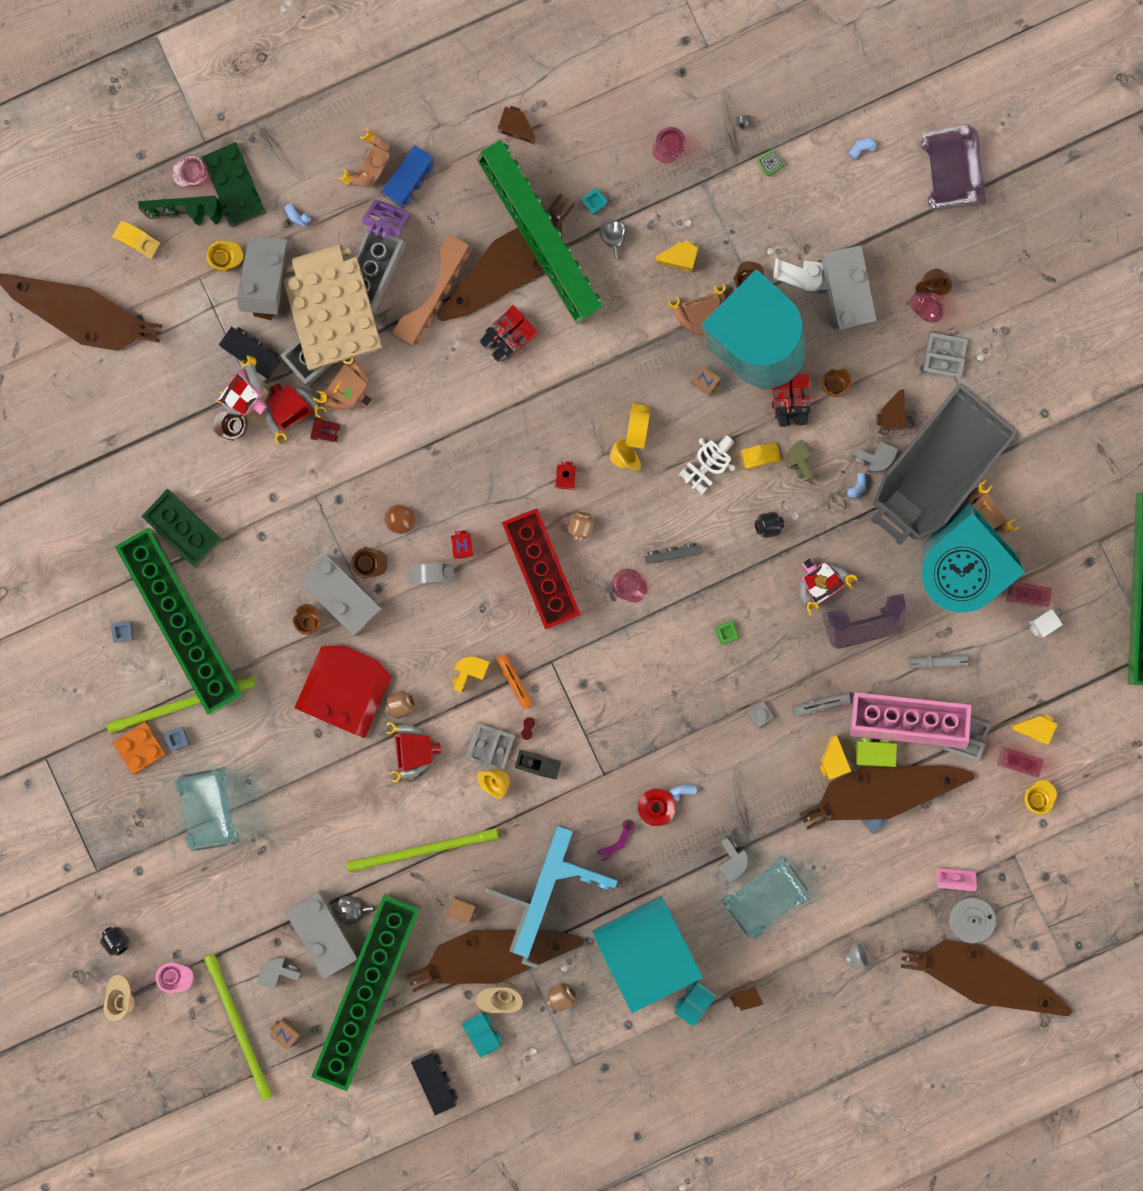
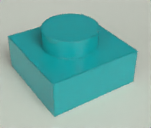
[581,187,608,215]

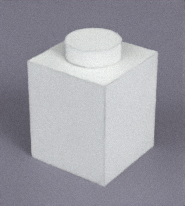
[1029,609,1063,638]

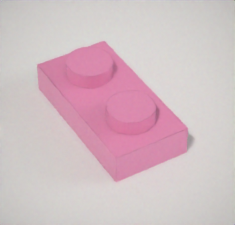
[936,868,977,891]

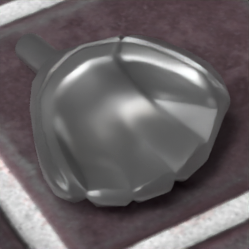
[599,221,628,259]
[336,896,375,925]

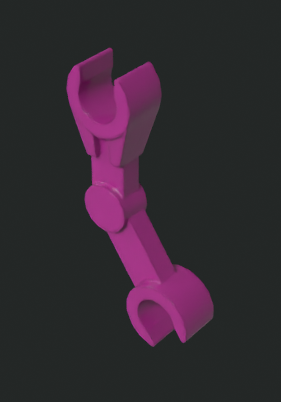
[597,820,635,861]

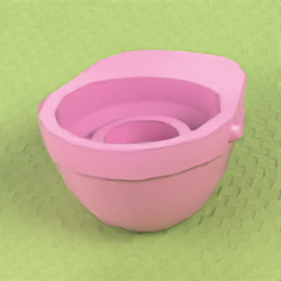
[155,961,193,994]

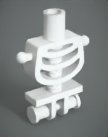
[678,435,735,495]

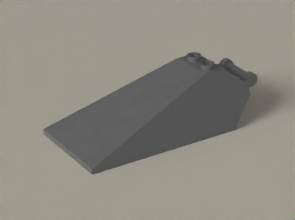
[871,383,1018,545]

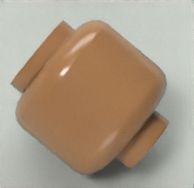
[568,511,595,541]
[385,691,415,719]
[547,983,577,1012]

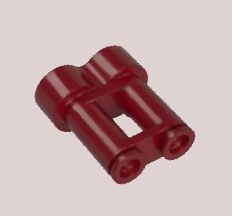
[310,417,341,443]
[521,717,535,740]

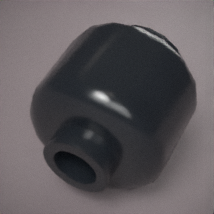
[755,511,784,538]
[100,927,129,956]

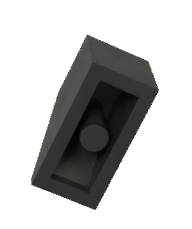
[515,750,561,780]

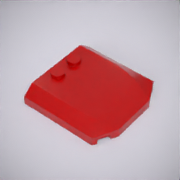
[294,645,392,738]

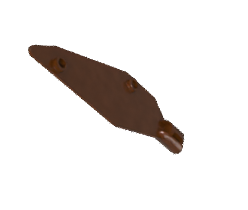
[437,193,575,321]
[0,273,162,351]
[799,765,974,830]
[406,930,584,993]
[901,940,1071,1016]

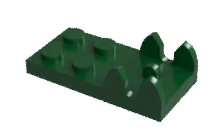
[201,142,267,227]
[138,195,222,226]
[141,489,224,569]

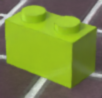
[855,738,897,767]

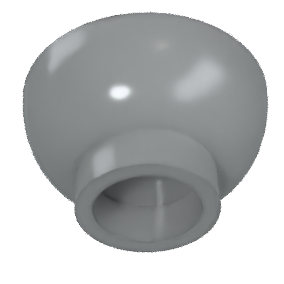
[846,941,869,969]

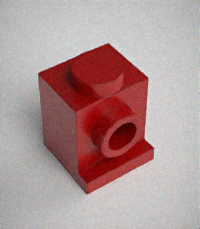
[555,461,576,490]

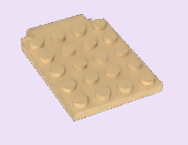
[283,244,383,371]

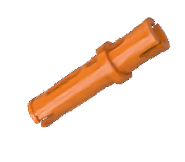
[496,653,533,709]

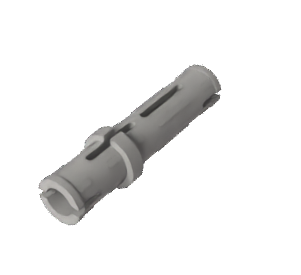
[909,654,968,670]
[792,692,851,717]

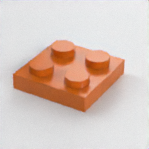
[112,722,166,775]

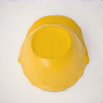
[206,241,243,272]
[610,439,641,471]
[477,769,510,799]
[1024,779,1057,815]

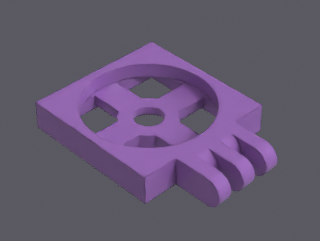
[362,199,410,238]

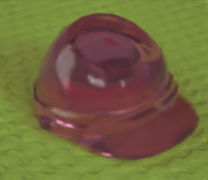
[653,127,686,163]
[172,155,207,187]
[910,292,945,323]
[612,569,647,603]

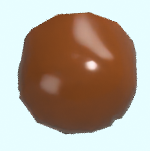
[821,368,852,397]
[384,505,415,534]
[292,604,322,635]

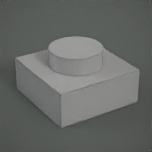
[747,701,774,728]

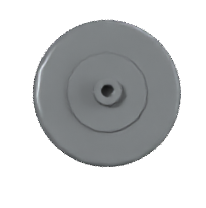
[948,896,996,944]

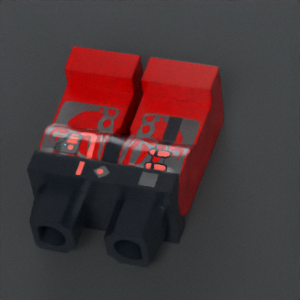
[480,305,538,363]
[771,374,811,427]

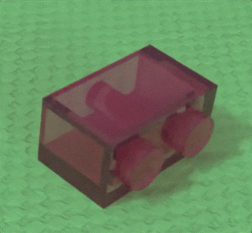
[1006,582,1052,608]
[997,747,1044,778]

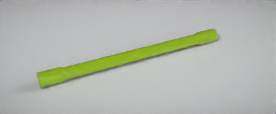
[106,675,256,734]
[346,828,499,872]
[203,953,273,1101]

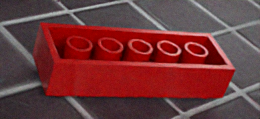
[501,508,581,630]

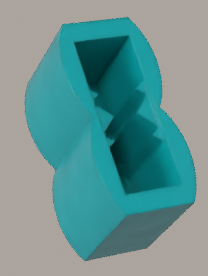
[674,981,716,1027]
[462,1010,502,1058]

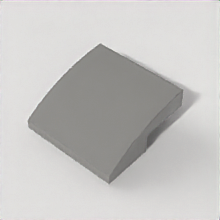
[923,332,968,378]
[942,716,991,761]
[464,722,515,771]

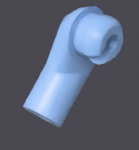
[848,138,876,160]
[284,204,311,227]
[847,473,867,499]
[669,785,697,801]

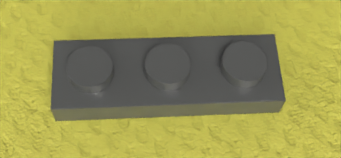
[644,543,702,565]

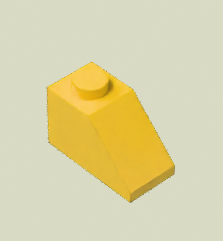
[655,241,698,273]
[740,442,782,470]
[1009,714,1058,745]
[819,735,851,780]

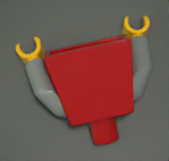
[266,383,326,444]
[386,723,441,782]

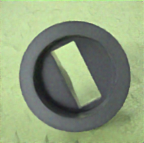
[736,115,751,130]

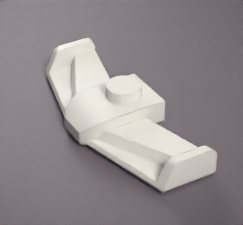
[773,258,827,292]

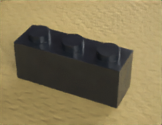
[219,326,281,380]
[411,1050,459,1116]

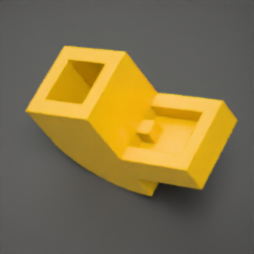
[112,221,160,259]
[625,403,651,449]
[452,657,490,692]

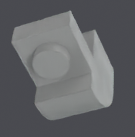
[852,442,898,473]
[409,562,455,585]
[717,837,748,883]
[256,956,303,989]

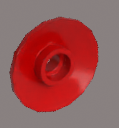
[638,788,676,827]

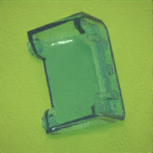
[175,767,240,852]
[721,855,811,939]

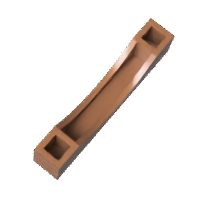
[392,234,471,347]

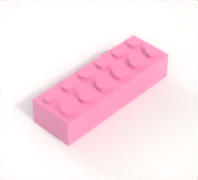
[850,692,971,749]

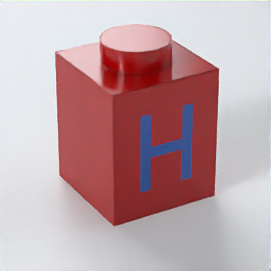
[451,530,474,559]

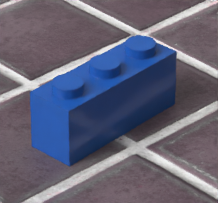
[382,145,435,208]

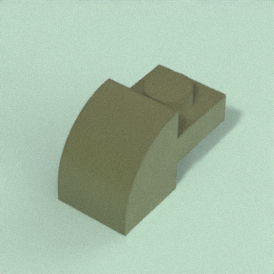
[786,439,813,482]

